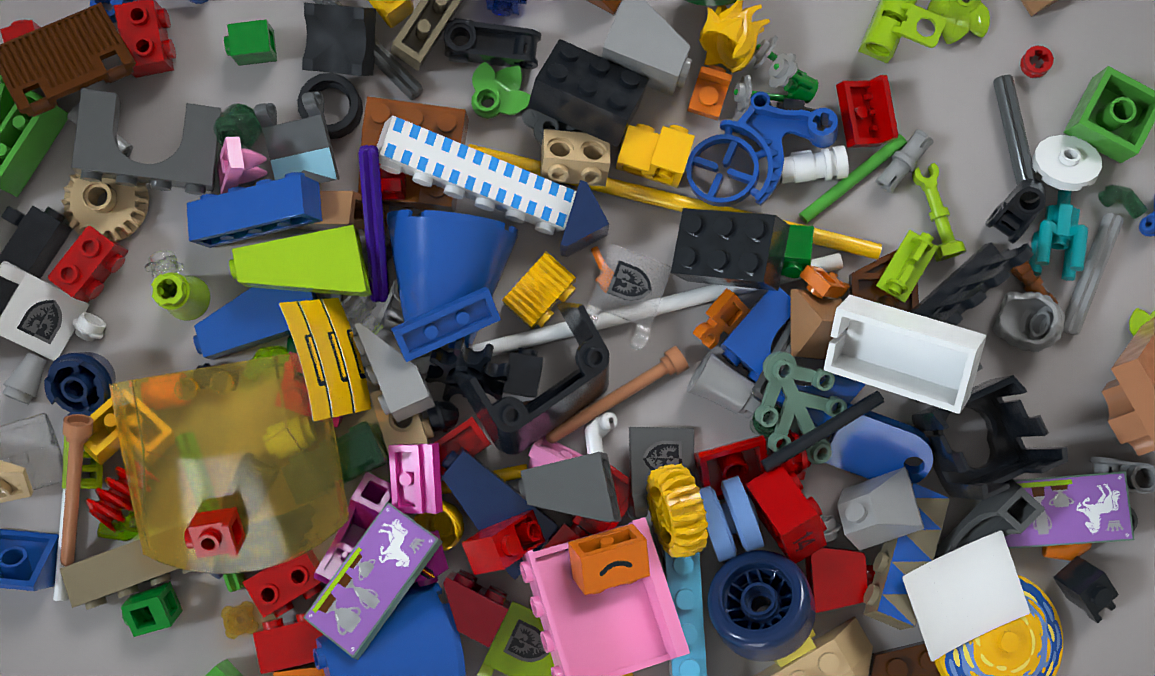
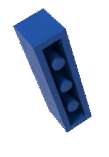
[187,172,322,248]

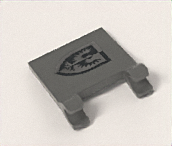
[628,427,695,519]

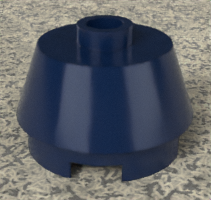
[44,352,116,416]

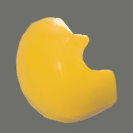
[413,501,464,551]

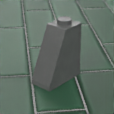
[519,452,622,522]

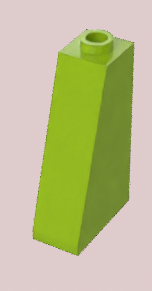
[229,224,371,297]

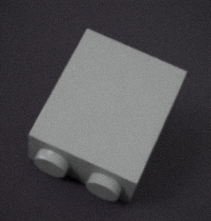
[602,0,693,96]

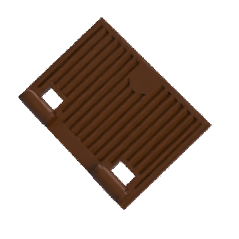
[0,2,136,117]

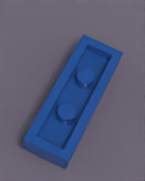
[391,287,501,362]

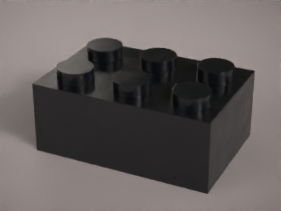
[528,39,649,147]
[671,208,790,291]

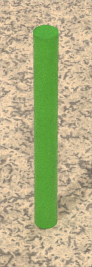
[799,134,907,224]

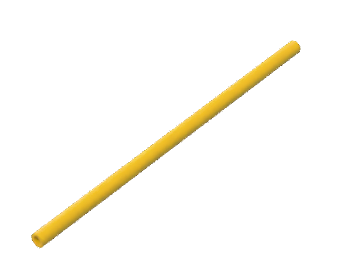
[468,144,882,260]

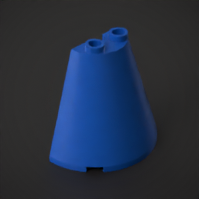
[387,210,518,349]
[313,582,466,676]

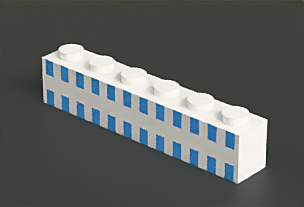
[377,116,577,235]

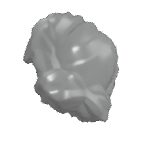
[993,291,1065,352]

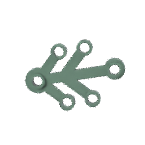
[755,351,847,464]

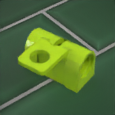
[858,0,946,63]

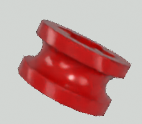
[1020,45,1054,78]

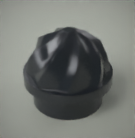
[427,400,459,433]

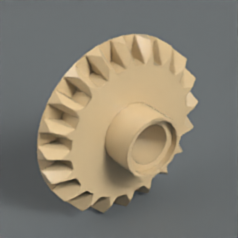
[61,173,149,242]

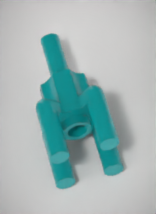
[1029,189,1088,281]

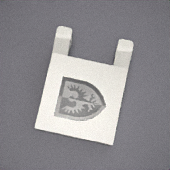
[0,261,90,361]

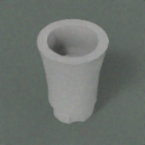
[687,351,761,419]

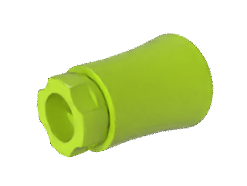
[151,273,211,321]

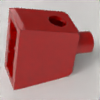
[805,546,875,613]

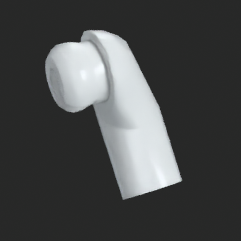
[585,411,617,454]

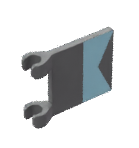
[254,92,340,184]

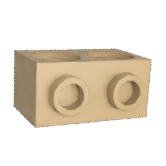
[540,129,610,187]

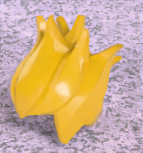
[699,0,770,73]

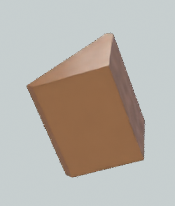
[791,289,848,360]

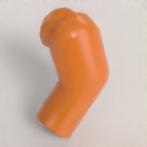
[1042,543,1093,561]

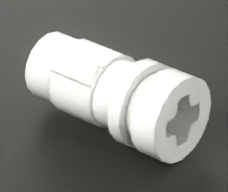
[780,145,849,184]

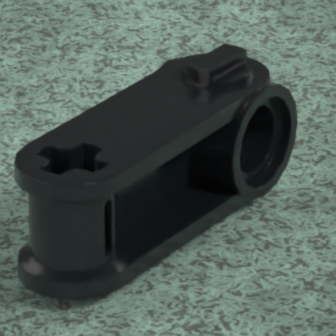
[444,18,542,69]

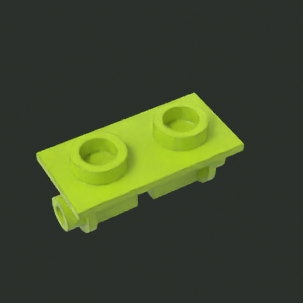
[876,230,938,303]

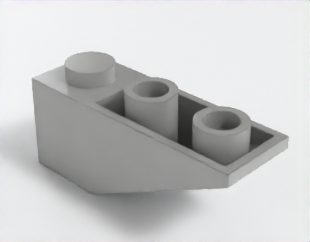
[354,322,435,422]

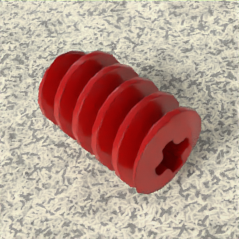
[85,456,162,533]

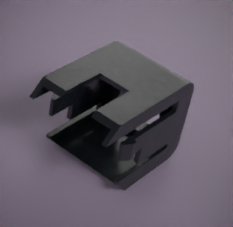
[912,375,1068,500]

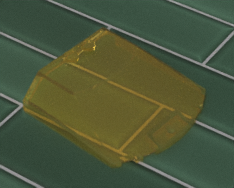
[109,353,349,574]

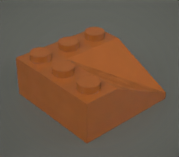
[358,96,469,212]

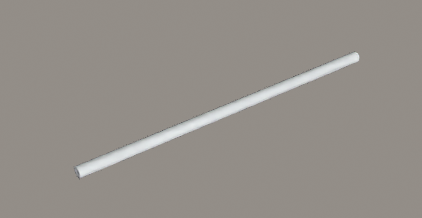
[410,253,843,374]

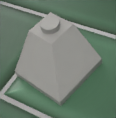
[837,467,925,551]

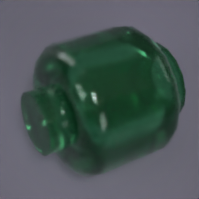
[213,103,263,149]

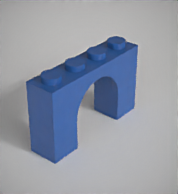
[719,287,866,428]

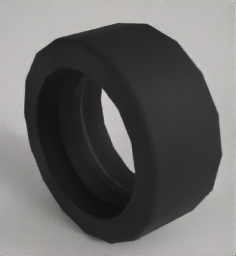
[297,73,363,139]

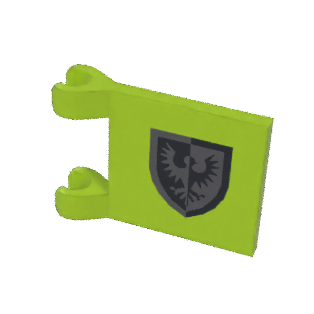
[476,601,554,676]

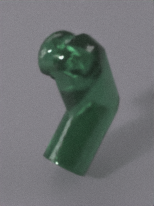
[1098,184,1148,219]

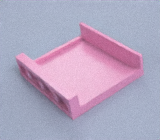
[520,517,690,676]

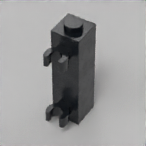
[0,205,73,315]

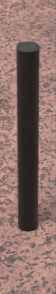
[760,391,884,473]

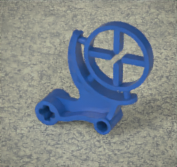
[686,92,838,207]

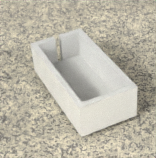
[823,295,987,414]

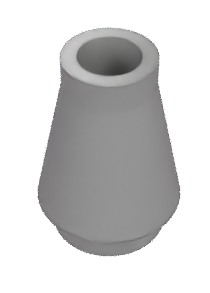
[2,353,47,405]

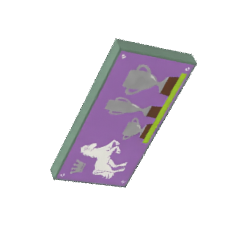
[1005,471,1135,549]
[303,502,443,660]

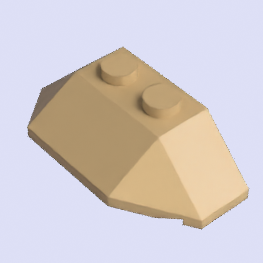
[754,617,873,676]

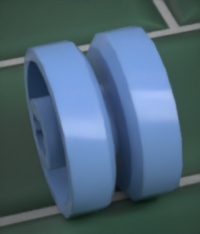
[700,475,765,562]

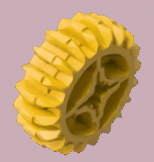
[646,464,708,558]

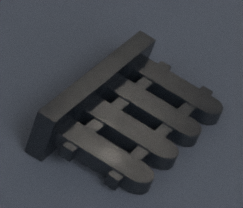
[910,242,1034,326]

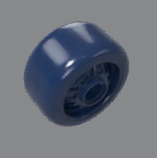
[707,550,816,662]

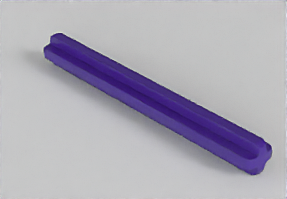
[358,145,389,303]

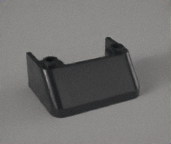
[453,302,610,455]

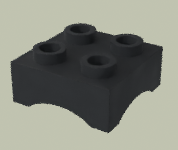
[302,3,376,76]

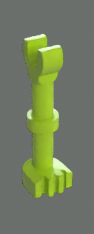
[912,163,966,262]

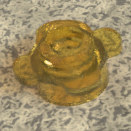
[221,601,259,639]

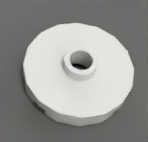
[1032,135,1102,191]

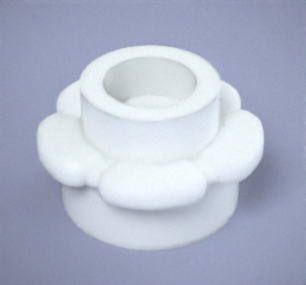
[72,312,106,342]
[821,515,841,542]

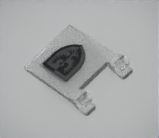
[586,243,672,350]

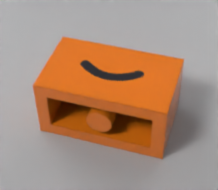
[568,524,650,595]

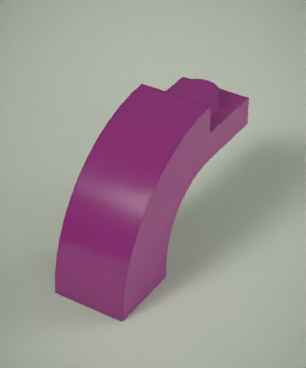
[314,472,392,584]

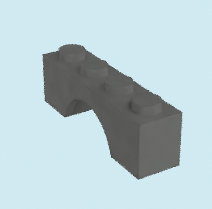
[934,479,1045,559]

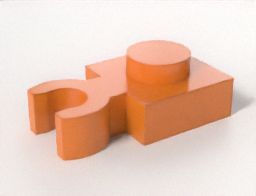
[799,265,850,299]
[693,288,750,350]

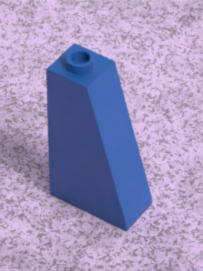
[193,287,318,360]

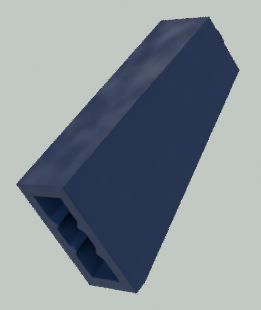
[440,447,559,580]

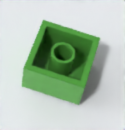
[1063,66,1155,163]

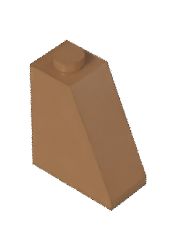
[296,191,389,236]

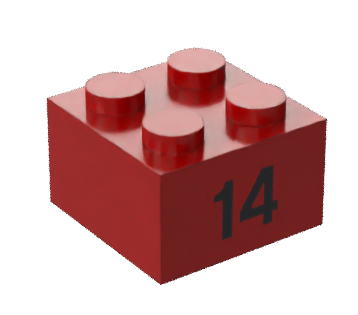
[745,465,827,564]

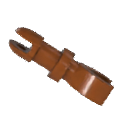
[1010,261,1058,304]

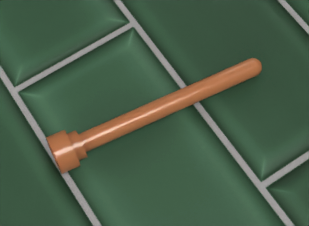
[545,346,689,444]
[60,414,93,567]

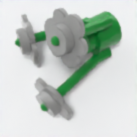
[734,36,819,112]

